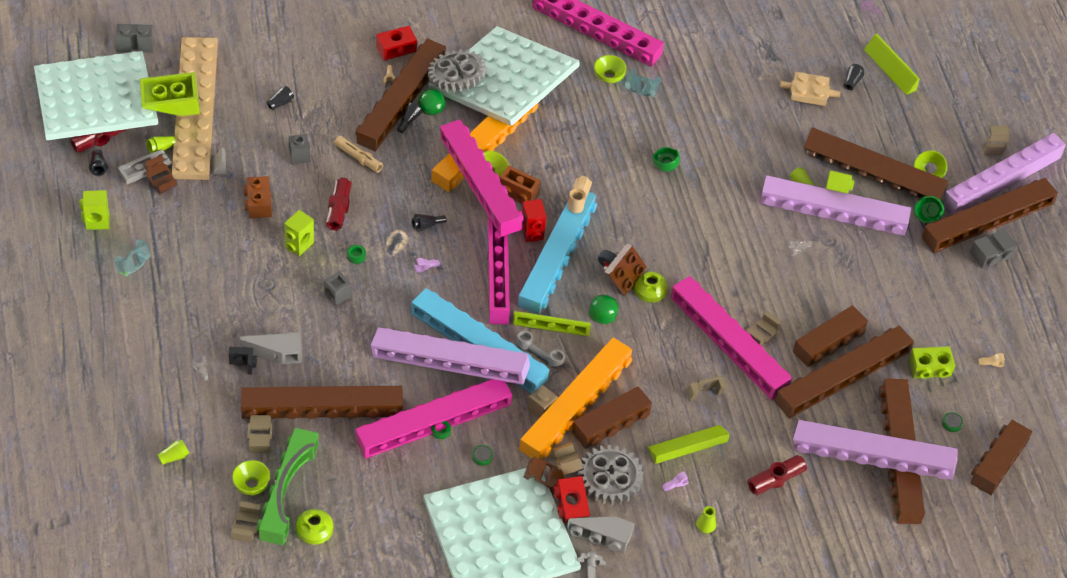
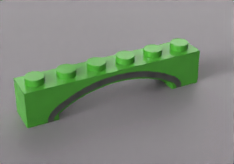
[257,428,319,546]

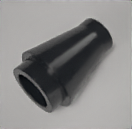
[844,64,864,90]
[266,86,294,111]
[89,149,108,176]

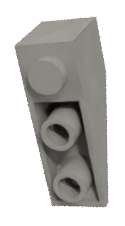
[240,332,302,364]
[567,516,635,554]

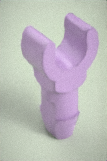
[414,258,440,272]
[662,471,689,491]

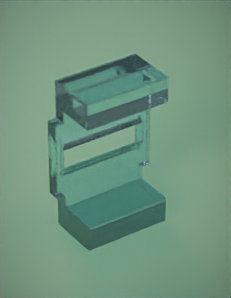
[625,69,661,98]
[114,239,151,277]

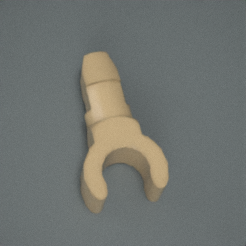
[383,65,396,87]
[978,353,1005,367]

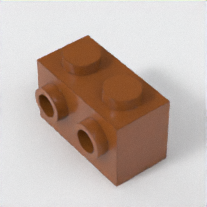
[499,165,541,204]
[243,176,272,218]

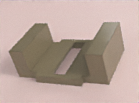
[983,126,1010,155]
[746,311,782,345]
[686,376,727,401]
[247,415,273,453]
[553,442,583,475]
[231,501,261,543]

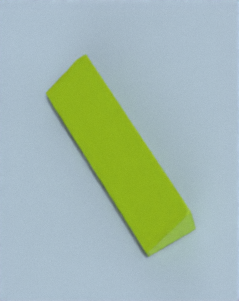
[864,33,920,95]
[513,311,591,336]
[648,425,730,464]

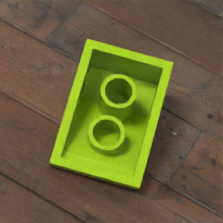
[140,72,200,116]

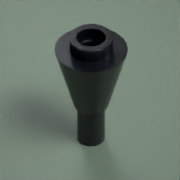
[397,102,422,133]
[411,214,447,232]

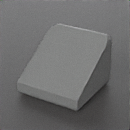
[212,148,226,175]

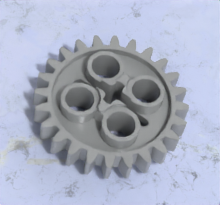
[428,49,487,93]
[577,444,644,505]

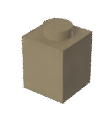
[528,385,557,418]

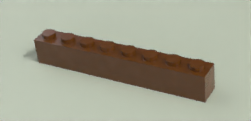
[355,38,446,152]
[804,127,948,200]
[922,178,1058,253]
[775,325,914,419]
[879,378,925,524]
[241,386,403,419]

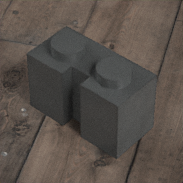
[115,24,154,53]
[970,229,1017,268]

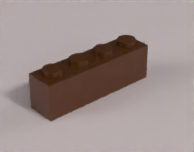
[793,305,868,367]
[572,386,652,449]
[971,420,1033,496]

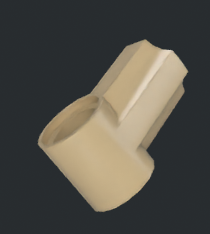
[567,176,592,213]

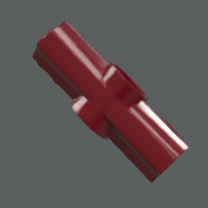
[70,129,127,153]
[326,177,352,231]
[747,455,807,496]

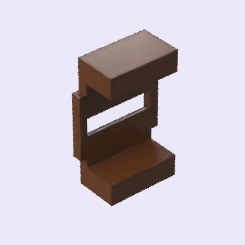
[144,155,177,194]
[523,456,565,494]

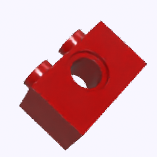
[376,25,417,61]
[522,199,547,242]
[553,476,590,524]

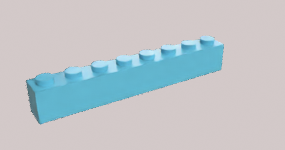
[518,192,597,314]
[411,288,549,394]

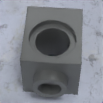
[289,134,310,164]
[324,271,351,306]

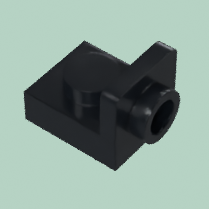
[229,347,257,374]

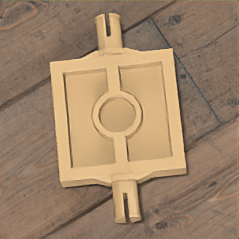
[780,72,841,106]

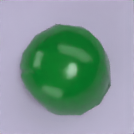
[418,89,446,115]
[653,147,680,172]
[914,196,944,224]
[589,295,619,324]

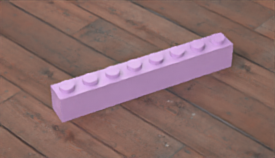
[942,133,1066,215]
[760,175,911,236]
[371,327,530,385]
[793,420,958,480]

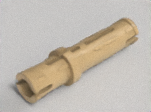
[334,135,383,173]

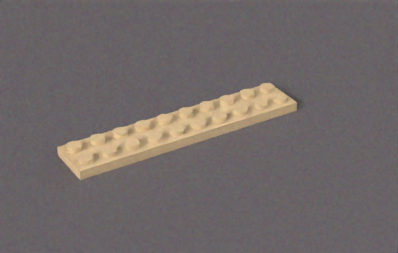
[172,37,218,180]

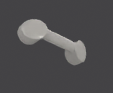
[517,331,565,367]

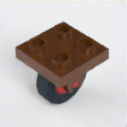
[598,243,647,296]

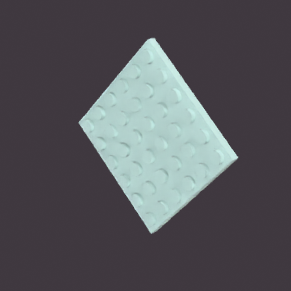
[428,26,579,126]
[34,51,158,141]
[423,468,581,578]

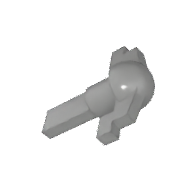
[577,551,606,578]

